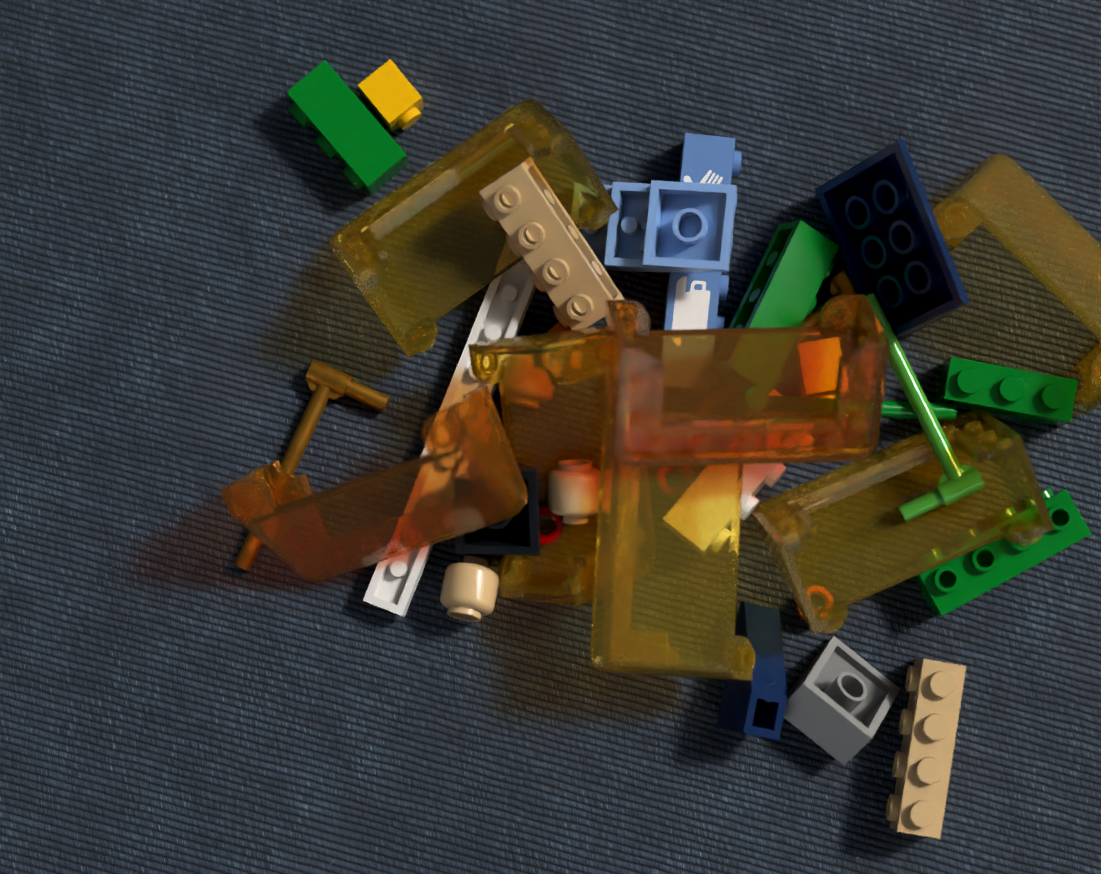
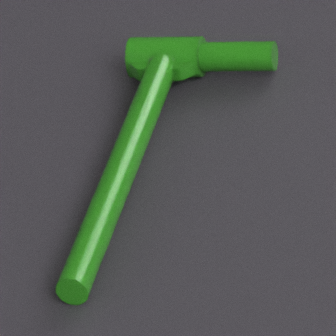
[859,293,986,522]

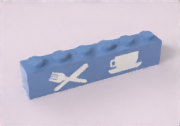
[657,133,742,393]

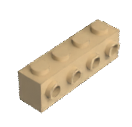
[479,157,625,335]
[886,658,966,839]

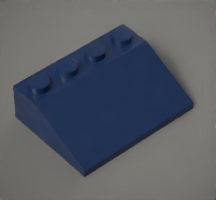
[815,139,969,345]

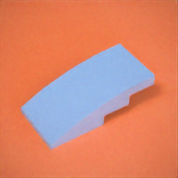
[571,180,737,273]

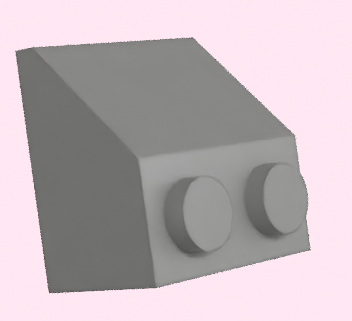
[784,635,900,766]

